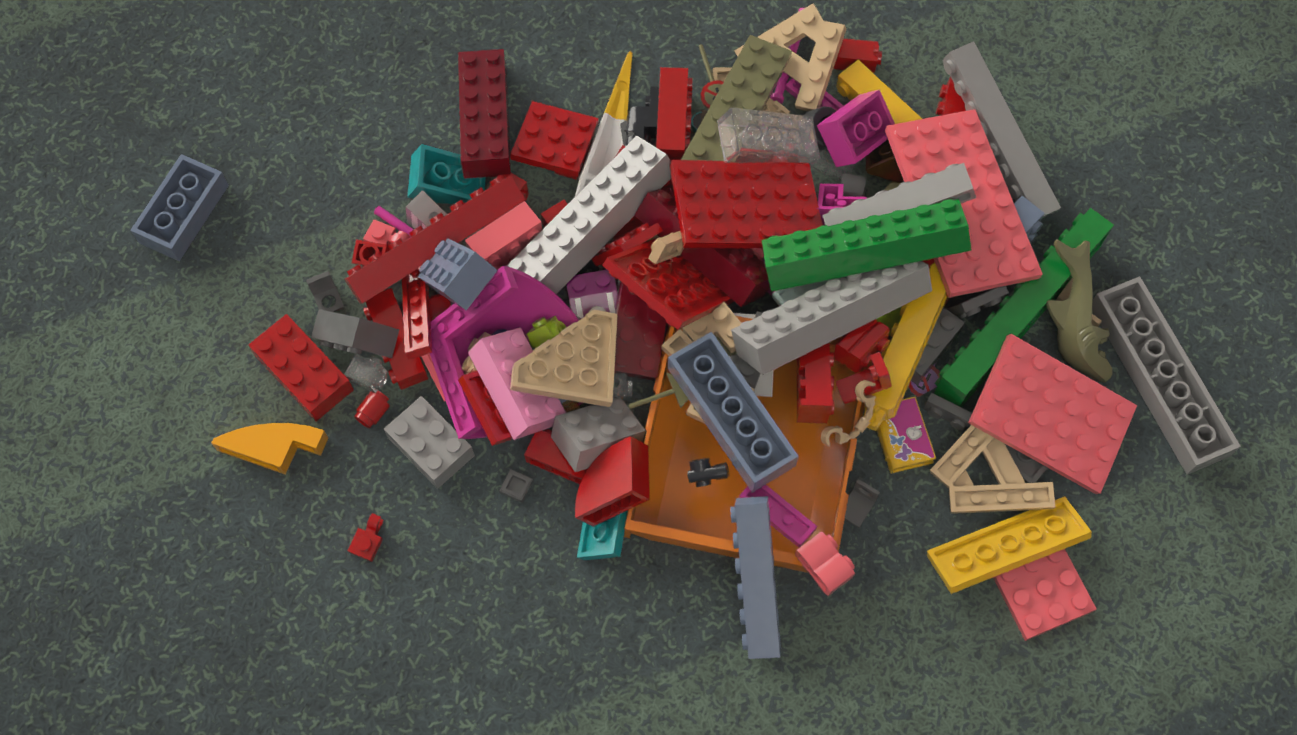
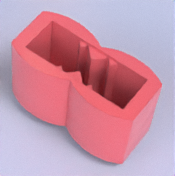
[795,531,855,596]

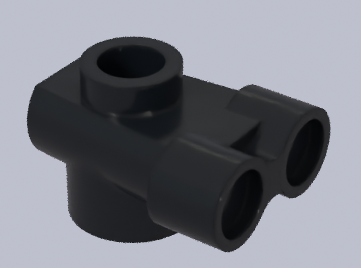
[687,458,729,487]

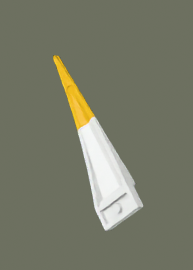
[575,51,632,197]

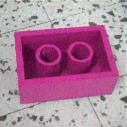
[817,89,895,167]

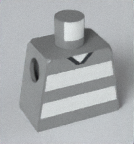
[406,190,447,229]

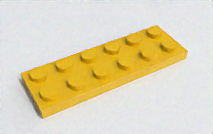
[927,496,1092,594]

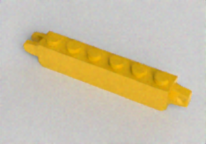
[863,262,947,431]

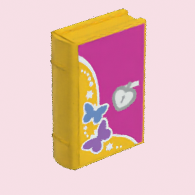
[876,397,936,474]

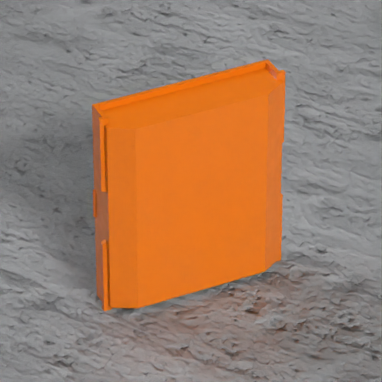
[624,315,872,572]

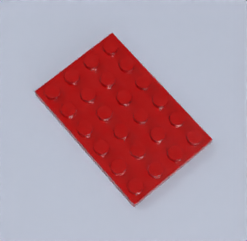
[669,160,823,248]
[602,237,734,330]

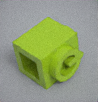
[527,316,567,349]

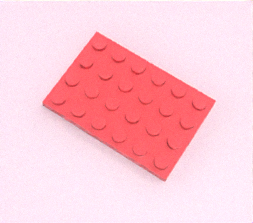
[968,334,1137,494]

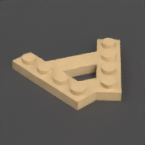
[735,3,847,111]
[930,425,1055,514]

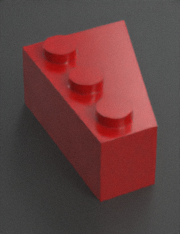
[797,343,834,424]

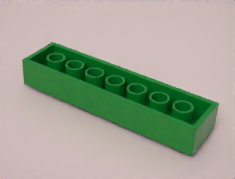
[762,199,972,292]

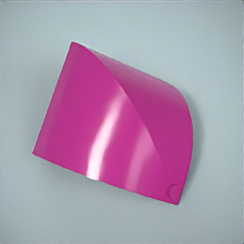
[430,266,583,439]

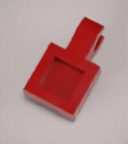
[347,513,384,562]

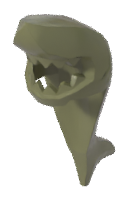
[1047,239,1112,383]

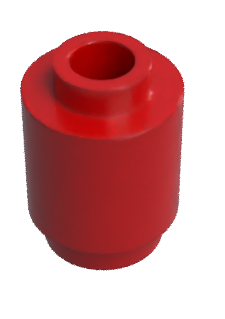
[354,391,390,429]

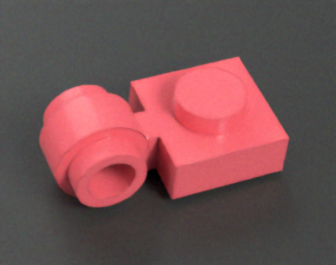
[363,220,411,245]

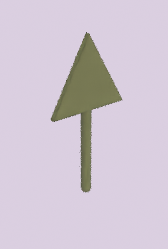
[629,373,689,409]

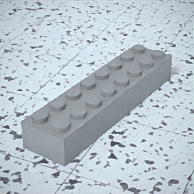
[507,136,672,294]
[731,261,932,375]
[1092,276,1241,475]

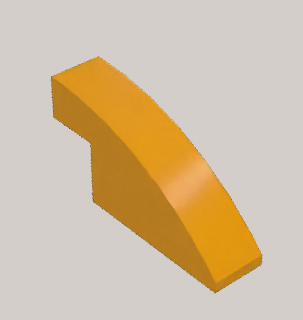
[211,423,328,475]

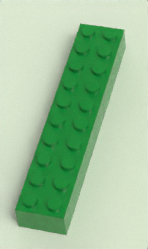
[934,208,1114,407]

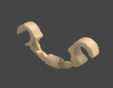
[821,380,876,447]

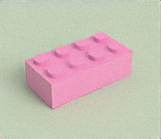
[468,327,566,440]

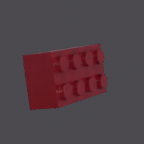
[614,281,666,381]

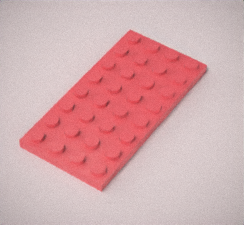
[885,109,1043,298]

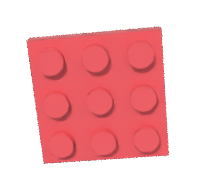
[993,549,1096,641]

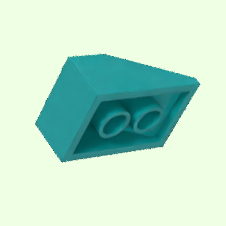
[408,144,486,204]

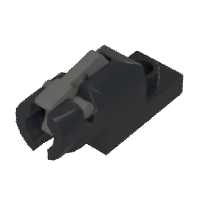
[620,87,659,146]

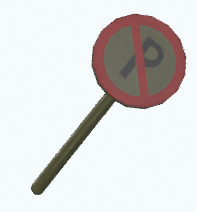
[699,44,724,110]

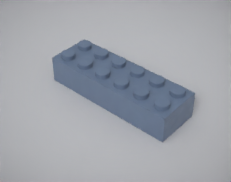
[668,332,799,493]

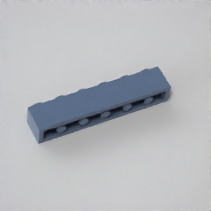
[731,496,781,659]

